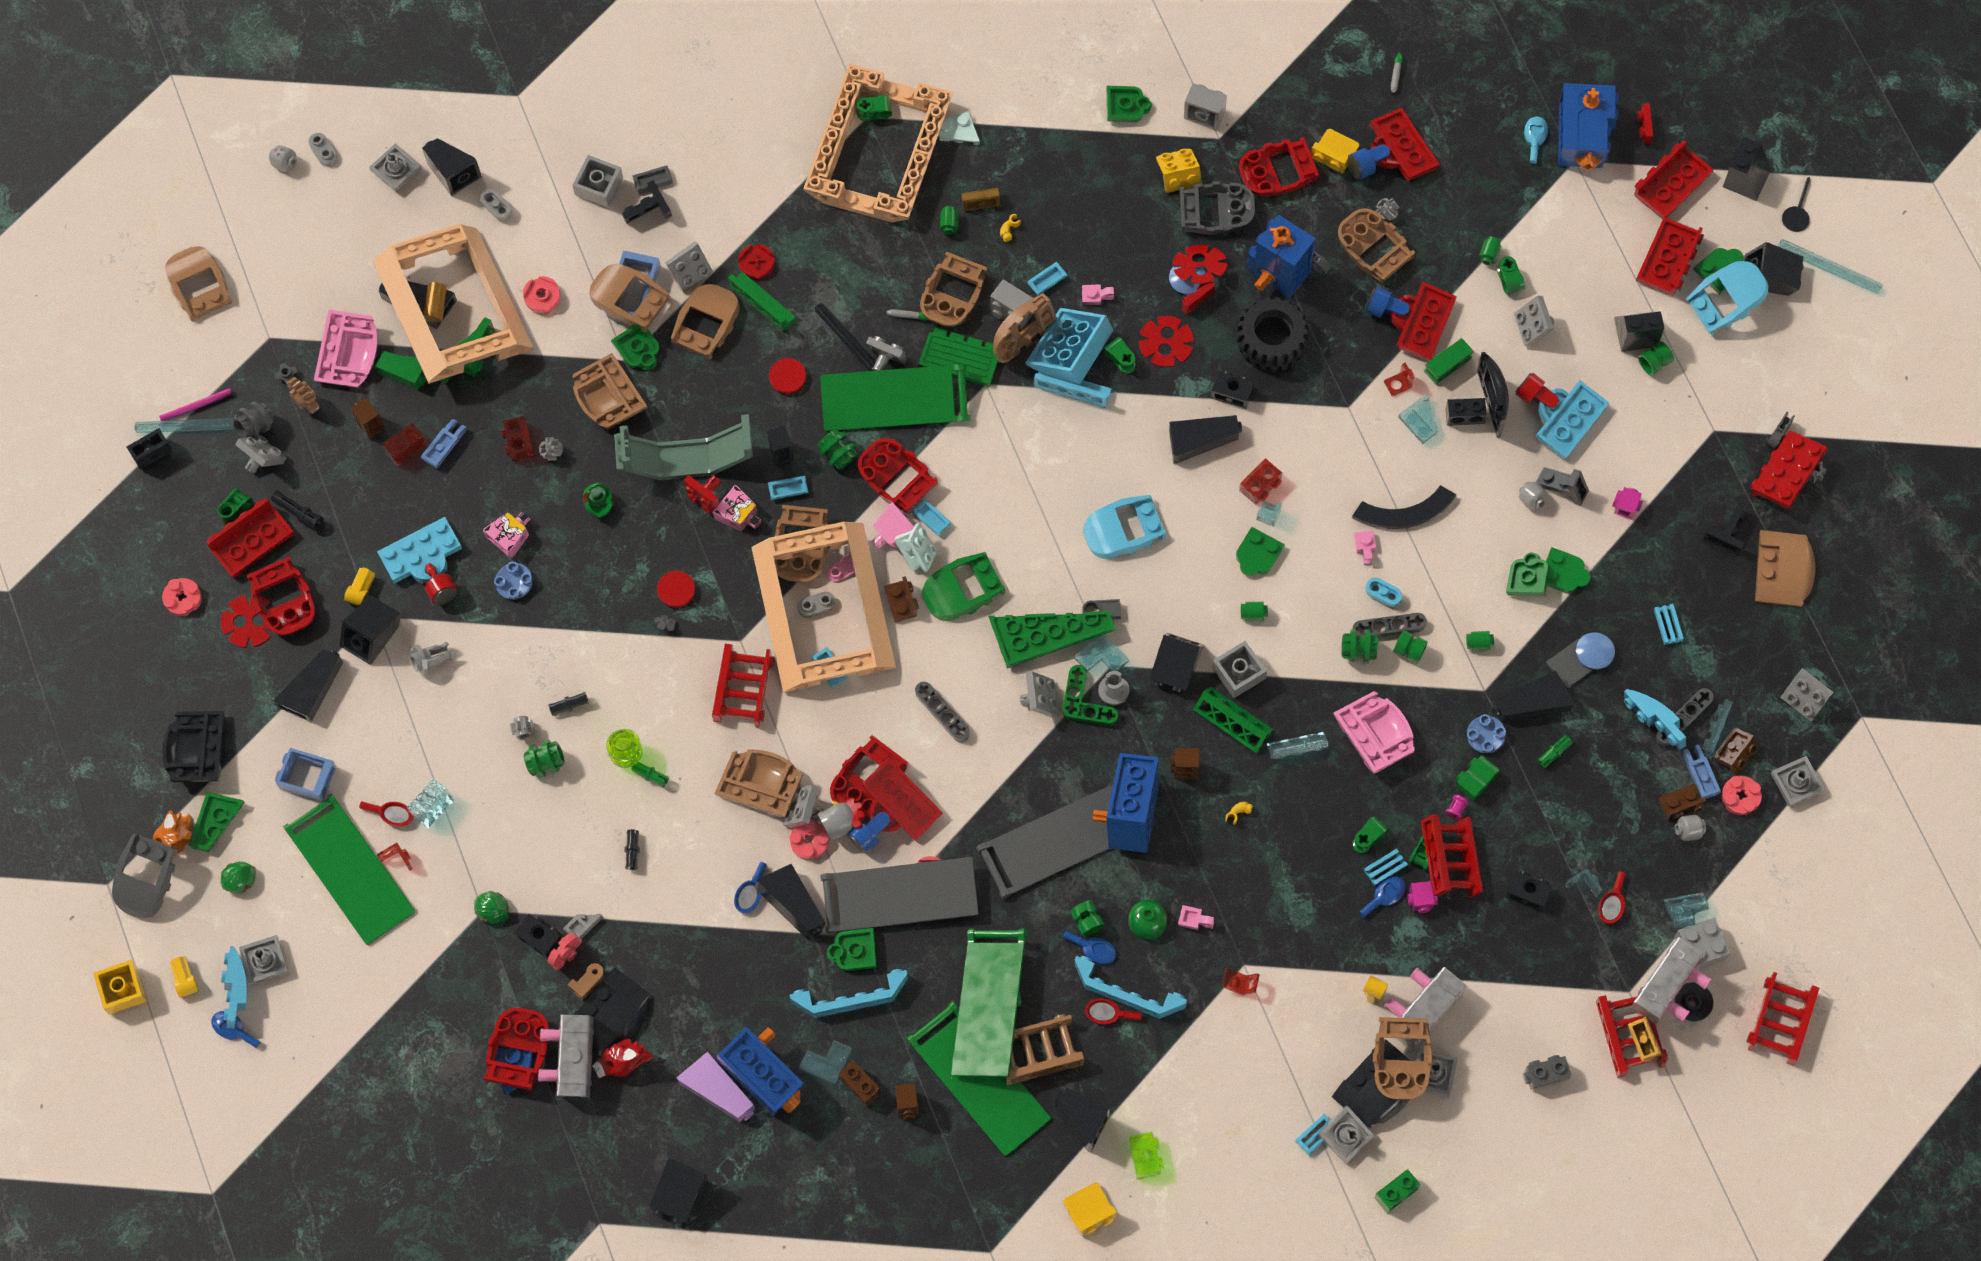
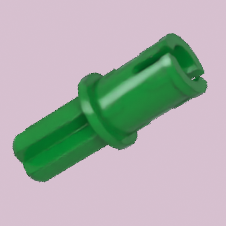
[1537,735,1572,768]
[631,761,669,788]

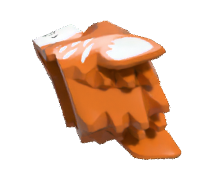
[153,810,193,866]

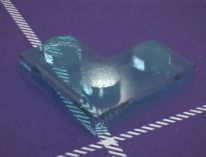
[1074,635,1129,672]
[1664,892,1709,928]
[799,1040,852,1085]

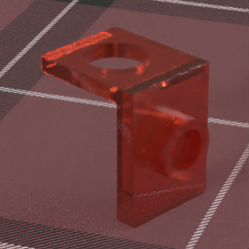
[1384,362,1415,397]
[377,843,413,871]
[1221,968,1260,996]

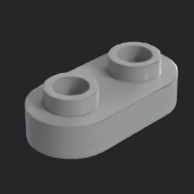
[309,133,337,166]
[480,189,512,221]
[798,592,835,618]

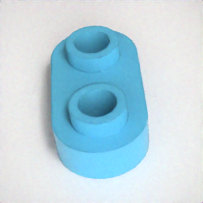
[1365,578,1402,607]

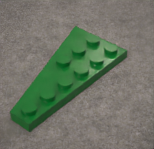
[988,611,1116,668]

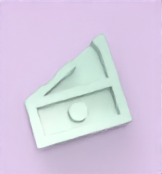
[938,111,980,145]

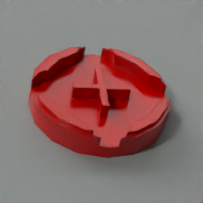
[738,244,775,280]
[769,358,806,395]
[657,571,696,609]

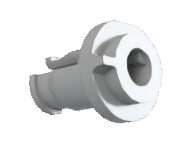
[410,642,453,675]
[1098,671,1129,706]

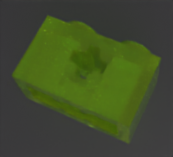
[1128,1132,1164,1180]

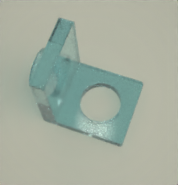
[1565,868,1602,897]

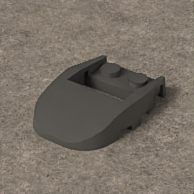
[1179,181,1255,235]
[112,833,178,918]

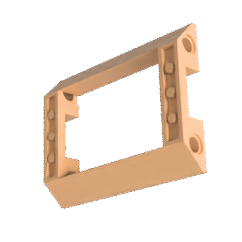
[803,64,953,223]
[373,224,533,384]
[752,522,896,693]

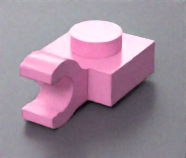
[1082,285,1114,305]
[1354,531,1376,564]
[1178,905,1214,930]

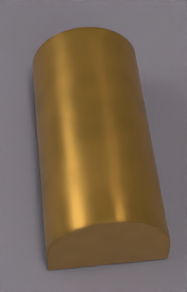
[961,188,1000,211]
[423,282,447,322]
[1628,1017,1662,1062]

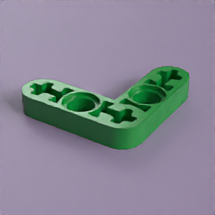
[1063,665,1118,726]

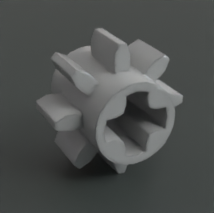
[1376,198,1399,221]
[539,437,563,461]
[1808,462,1827,484]
[510,716,535,739]

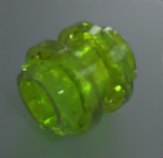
[606,729,643,768]

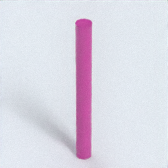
[159,388,232,423]

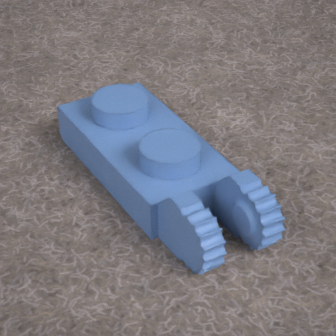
[421,419,467,469]
[1682,745,1721,799]

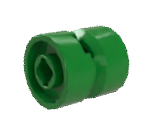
[1638,341,1674,376]
[1393,630,1428,664]
[1070,900,1105,937]

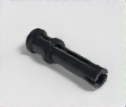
[271,490,324,531]

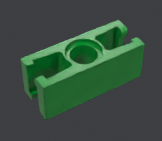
[1424,338,1474,385]

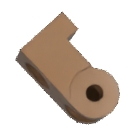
[568,963,605,1002]

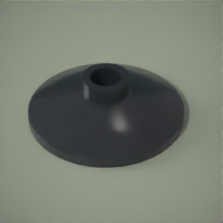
[1674,982,1714,1022]

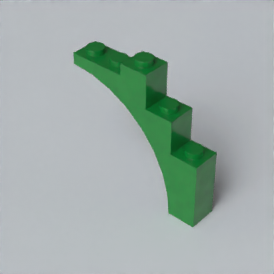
[375,317,494,391]

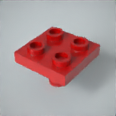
[684,475,721,515]

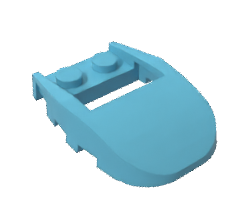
[1686,261,1768,335]
[1083,495,1166,559]

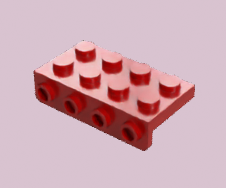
[1634,141,1714,219]
[1636,217,1704,296]
[1751,430,1827,509]
[206,498,295,579]

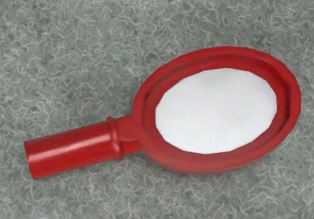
[359,801,413,827]
[1598,872,1626,925]
[1085,999,1142,1025]

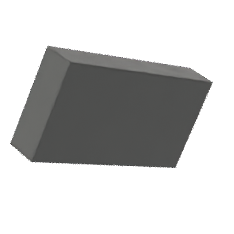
[632,165,673,194]

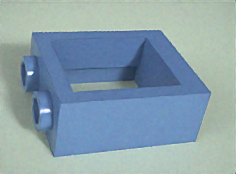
[275,748,337,802]

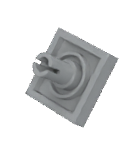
[369,143,422,193]
[665,242,713,293]
[1514,295,1554,347]
[866,336,908,371]
[235,436,286,473]
[1780,668,1834,721]
[1020,671,1058,718]
[1771,756,1825,807]
[783,785,824,828]
[239,935,288,985]
[1416,1048,1458,1098]
[1318,1106,1374,1164]

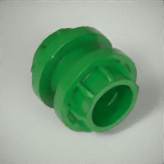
[818,429,857,470]
[1341,629,1378,664]
[524,740,565,778]

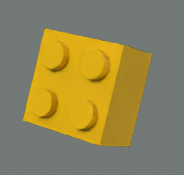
[93,960,147,1015]

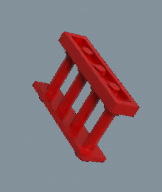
[712,643,774,728]
[1421,815,1483,898]
[1746,972,1820,1066]
[1596,987,1668,1078]

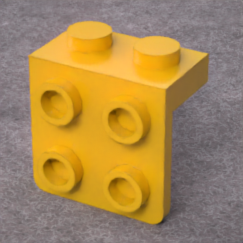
[1311,129,1359,174]
[1156,149,1202,193]
[1063,1183,1117,1236]

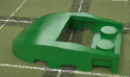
[922,552,1005,621]

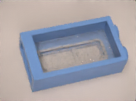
[606,250,661,325]

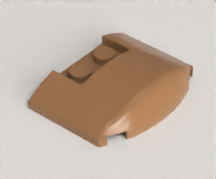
[573,353,648,429]
[1755,530,1815,607]
[715,749,803,817]

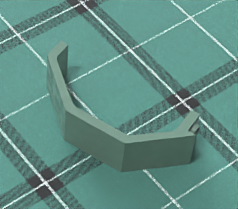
[614,414,753,480]

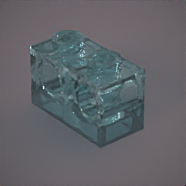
[407,779,454,828]

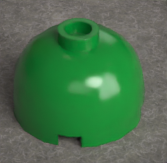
[1128,900,1167,940]

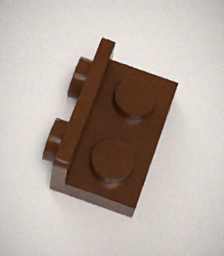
[884,576,919,623]
[1713,727,1758,775]
[1658,783,1706,820]

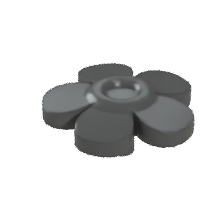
[654,615,676,631]

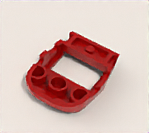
[1239,137,1319,197]
[858,438,938,514]
[247,557,315,635]
[830,735,909,817]
[484,1008,549,1092]

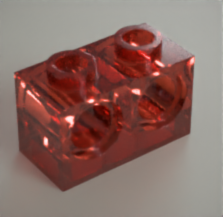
[501,416,535,462]
[382,422,427,466]
[1239,458,1282,505]

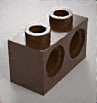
[350,398,385,439]
[1171,748,1199,779]
[838,1060,881,1107]
[895,1083,919,1120]

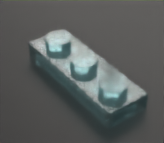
[1702,699,1733,759]
[1267,732,1328,759]

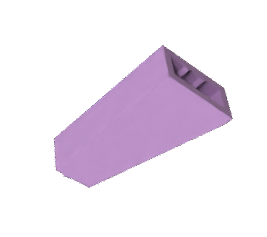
[677,1052,755,1122]

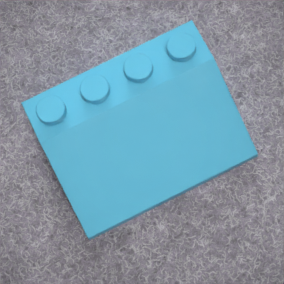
[1026,308,1113,385]

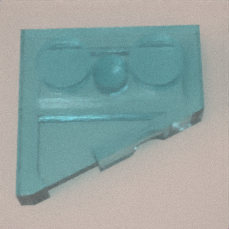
[1398,394,1438,444]

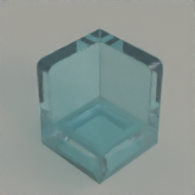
[1256,501,1282,527]

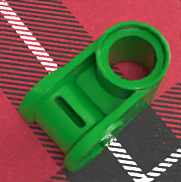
[857,95,892,121]
[1497,256,1525,294]
[1103,337,1135,374]
[218,488,253,525]
[1353,816,1389,854]
[1408,835,1428,871]

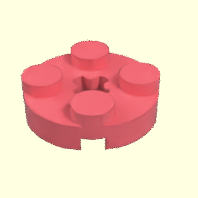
[523,276,561,314]
[162,578,202,616]
[1721,776,1762,816]
[790,819,829,859]
[547,933,582,971]

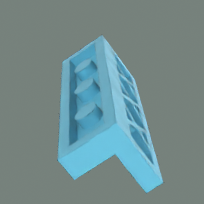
[1034,372,1111,408]

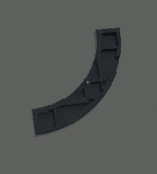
[1352,485,1457,529]

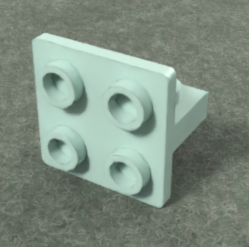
[894,523,936,572]

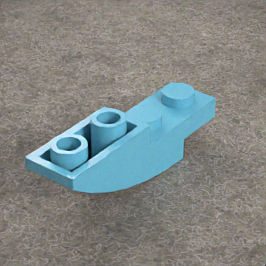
[1624,689,1686,750]
[221,946,247,1029]

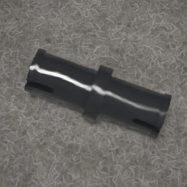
[548,692,589,716]
[624,829,640,870]

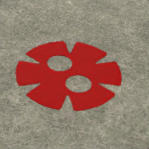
[1172,245,1227,284]
[1139,316,1194,367]
[221,595,275,647]

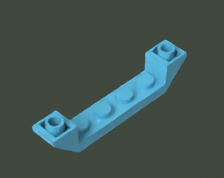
[1075,956,1187,1019]
[790,969,908,1018]

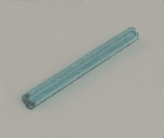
[1778,239,1883,294]
[134,418,234,433]

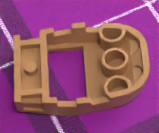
[1338,208,1415,284]
[165,246,232,321]
[920,252,987,327]
[590,264,670,332]
[671,284,740,360]
[993,293,1057,363]
[774,505,828,583]
[1373,1017,1432,1099]

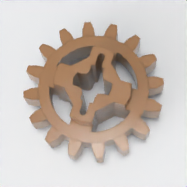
[286,376,319,414]

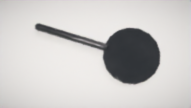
[1782,177,1810,232]

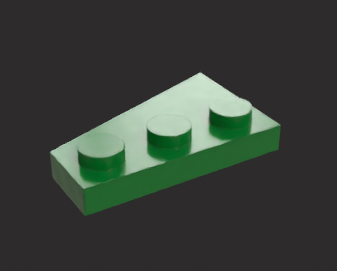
[189,792,245,853]

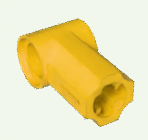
[344,567,375,606]
[169,956,199,998]
[1363,975,1388,1004]

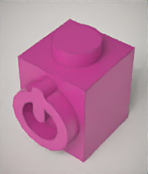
[1612,487,1643,520]
[1407,881,1438,913]

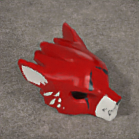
[592,1038,654,1079]

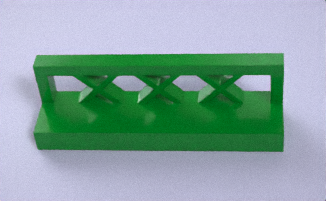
[728,272,796,332]
[1193,687,1273,753]

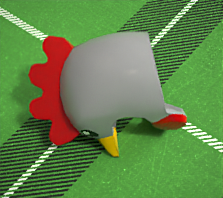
[813,797,865,840]

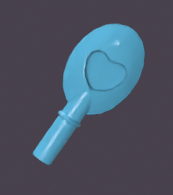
[1524,116,1548,164]

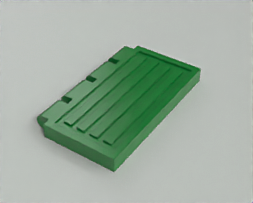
[918,327,998,387]

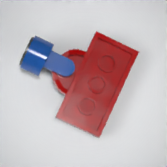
[1347,107,1440,182]
[1365,282,1457,362]
[847,757,943,853]

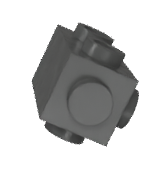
[1523,1055,1571,1090]

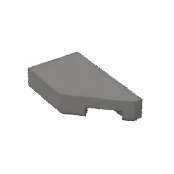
[563,914,603,939]

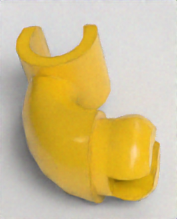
[1000,214,1021,242]
[1225,802,1253,825]

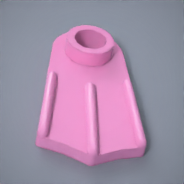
[827,553,855,582]

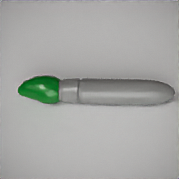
[1391,53,1403,93]
[886,309,929,321]

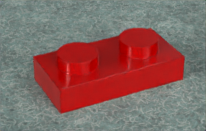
[1637,103,1653,145]
[1182,281,1215,315]

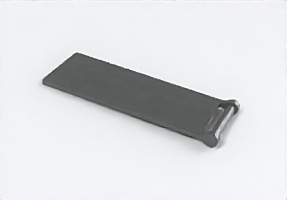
[976,785,1113,899]
[820,857,978,934]

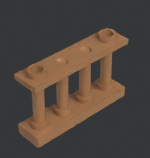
[1005,1014,1084,1086]

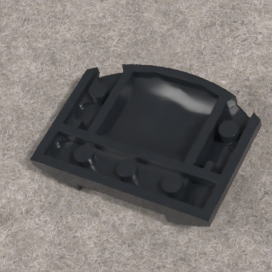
[1477,352,1509,438]
[162,711,225,782]
[573,968,652,1057]
[1332,1039,1411,1129]

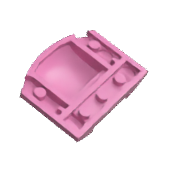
[314,309,378,388]
[1334,691,1414,774]

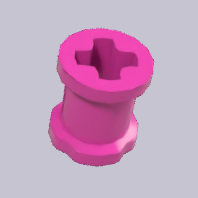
[1445,795,1469,821]

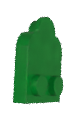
[1106,85,1152,122]
[1693,248,1743,295]
[611,325,659,370]
[1236,527,1285,576]
[1546,547,1590,593]
[1506,552,1550,596]
[827,928,877,971]

